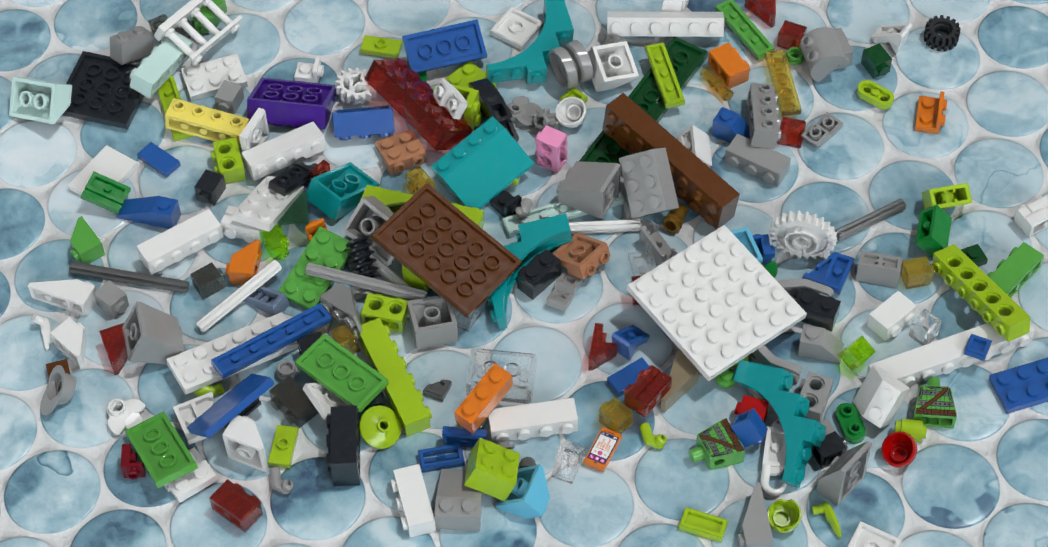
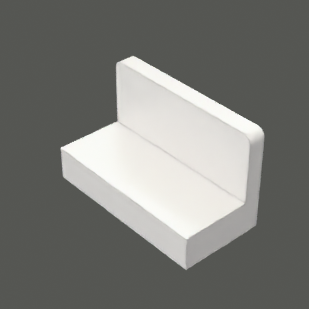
[678,125,712,167]

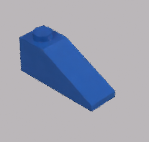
[116,196,181,229]

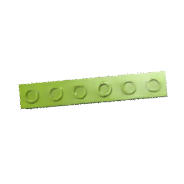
[932,244,1031,342]

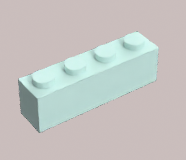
[130,31,194,98]

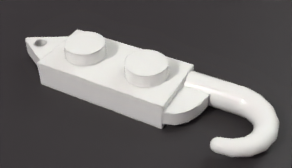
[760,417,787,495]

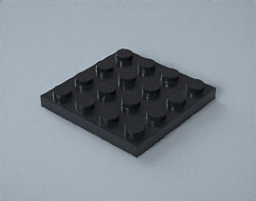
[62,51,144,129]

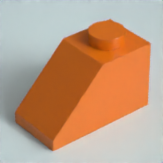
[226,240,262,285]

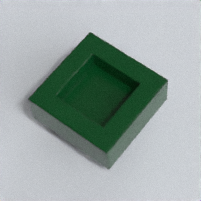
[961,244,988,267]

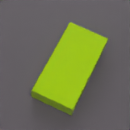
[679,507,729,543]

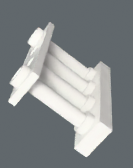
[154,0,243,68]

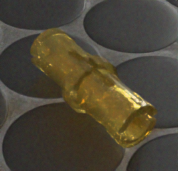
[700,67,734,101]

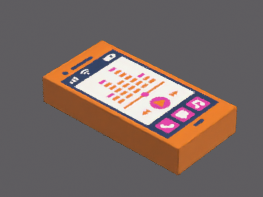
[584,427,622,473]

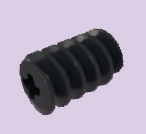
[346,236,381,278]

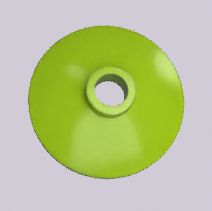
[359,406,401,449]

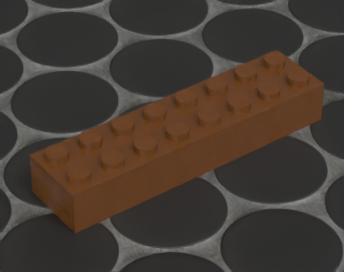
[602,93,740,230]

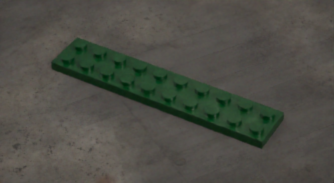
[579,37,708,172]

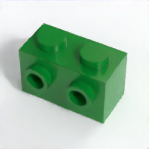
[915,205,952,257]

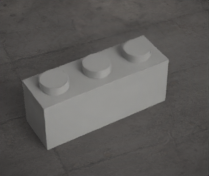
[725,134,791,187]

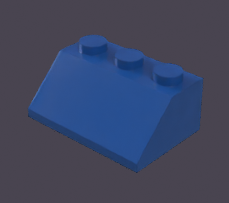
[333,105,395,140]

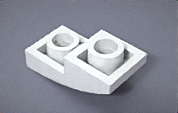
[433,78,468,120]

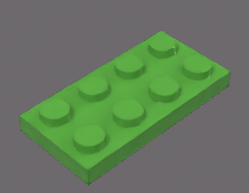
[278,227,353,310]
[295,333,389,413]
[124,411,198,488]

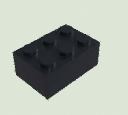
[326,406,360,486]

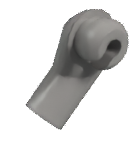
[269,467,294,494]

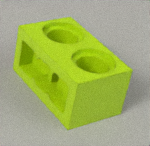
[211,137,246,184]
[361,293,409,333]

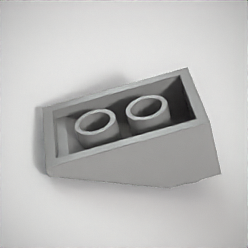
[342,196,395,268]
[816,441,872,506]
[434,469,484,531]

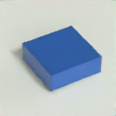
[964,334,992,361]

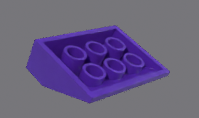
[247,78,336,130]

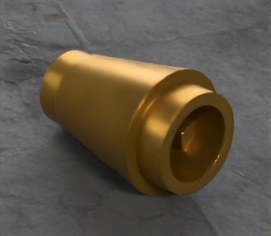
[663,204,688,233]

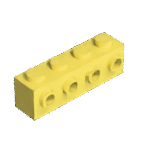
[165,98,249,149]

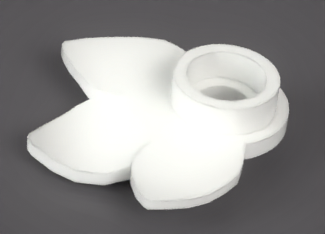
[107,399,146,435]

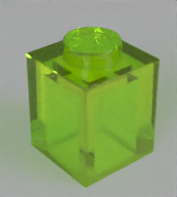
[838,335,876,371]

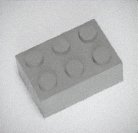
[619,148,679,218]

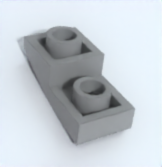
[801,112,843,148]

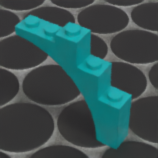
[485,0,574,84]
[488,213,573,330]
[733,360,826,488]

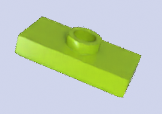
[360,35,403,59]
[268,425,299,469]

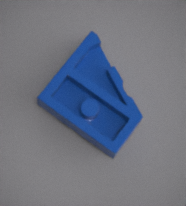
[802,252,855,294]

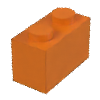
[708,42,750,90]

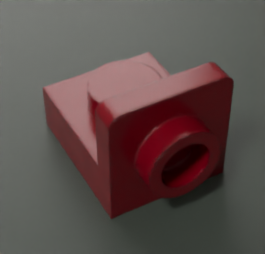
[120,444,146,479]

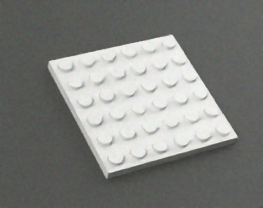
[626,225,807,381]

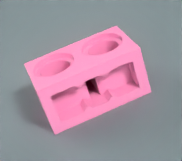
[535,125,568,173]

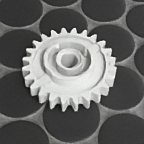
[769,210,837,260]

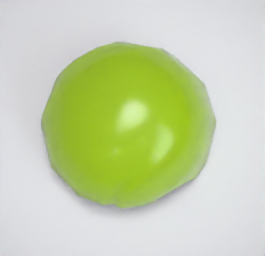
[767,499,802,533]

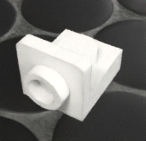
[294,57,324,83]

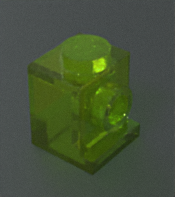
[261,224,290,261]

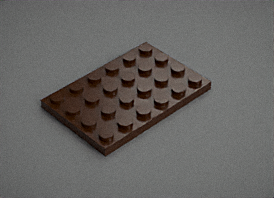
[371,183,522,318]

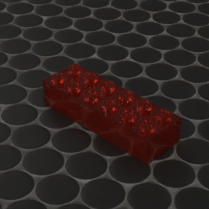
[364,58,473,151]

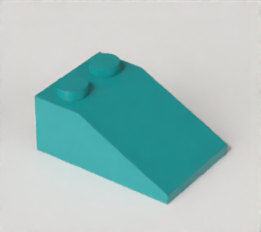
[305,162,380,220]

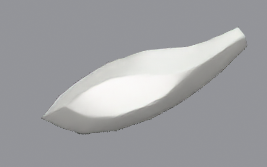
[31,314,52,351]

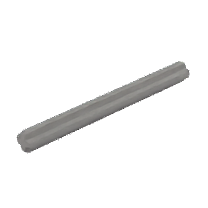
[305,263,427,300]

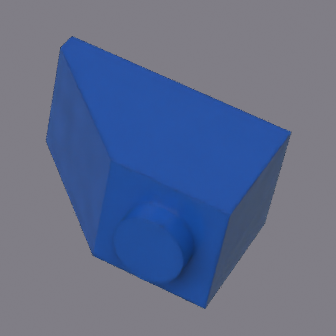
[712,107,750,143]

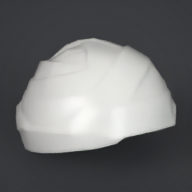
[555,97,587,128]

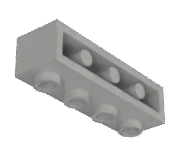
[747,83,781,149]

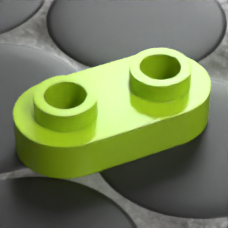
[857,80,894,109]

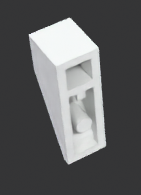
[28,279,97,317]

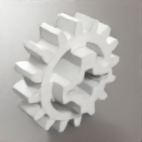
[335,67,378,105]

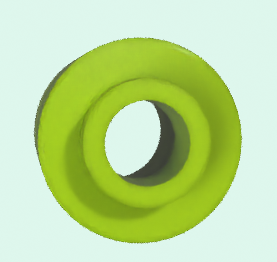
[894,418,927,442]

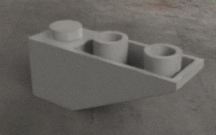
[319,283,362,333]

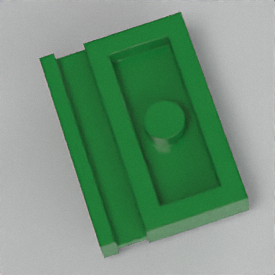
[81,171,131,214]

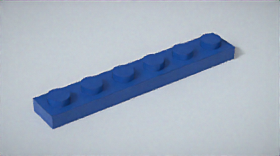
[211,303,332,379]

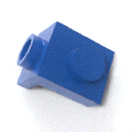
[752,234,775,266]

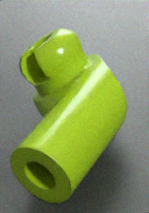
[193,383,224,396]
[639,423,667,449]

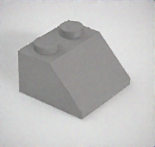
[407,295,458,349]

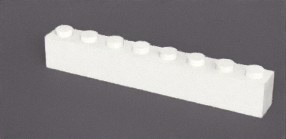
[866,323,1035,388]

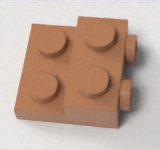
[375,129,427,175]
[552,232,610,280]

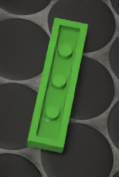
[715,0,774,60]

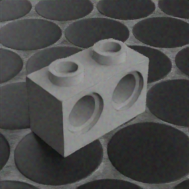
[798,372,834,422]

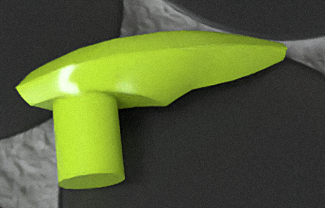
[812,500,842,538]

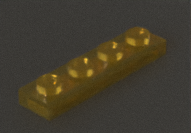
[765,50,802,117]

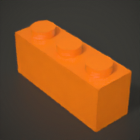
[454,363,513,434]

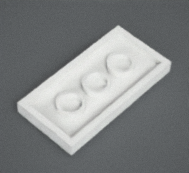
[232,176,304,232]

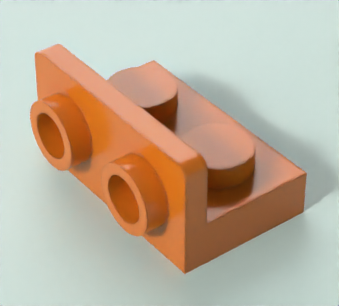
[915,91,947,134]

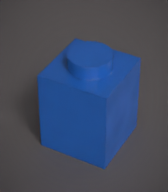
[731,408,768,447]

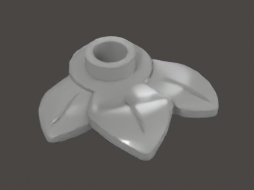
[507,96,542,126]

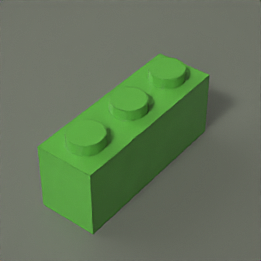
[987,242,1044,298]

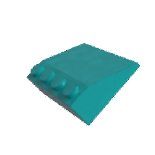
[431,116,535,209]

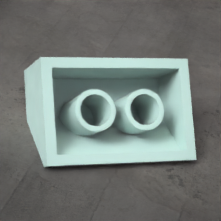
[9,77,72,124]

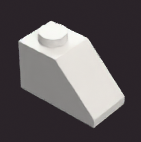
[50,317,87,369]

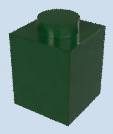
[861,43,892,79]

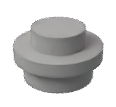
[276,360,298,381]

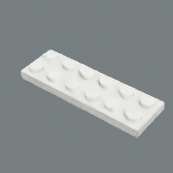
[166,312,298,395]

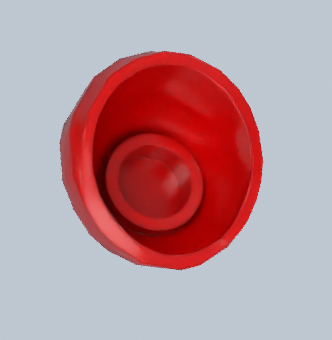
[881,431,917,468]

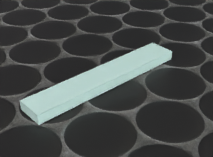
[502,192,624,238]

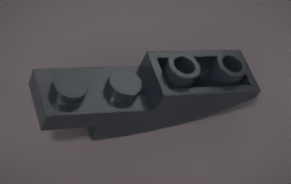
[468,78,519,142]

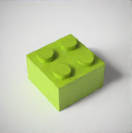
[464,438,520,501]

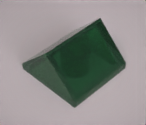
[277,190,311,225]

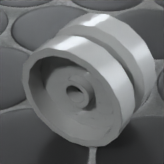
[549,40,593,90]

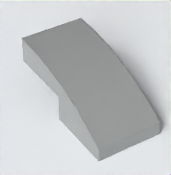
[546,272,582,311]

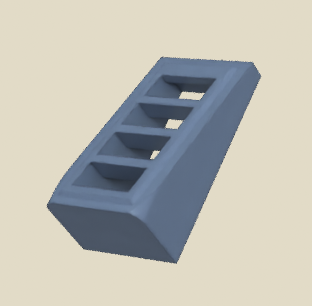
[244,286,289,316]

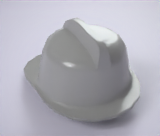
[40,365,77,415]

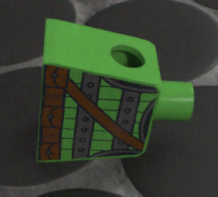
[913,377,957,428]
[688,418,745,469]

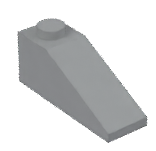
[738,482,773,547]

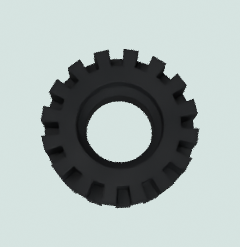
[924,15,961,51]

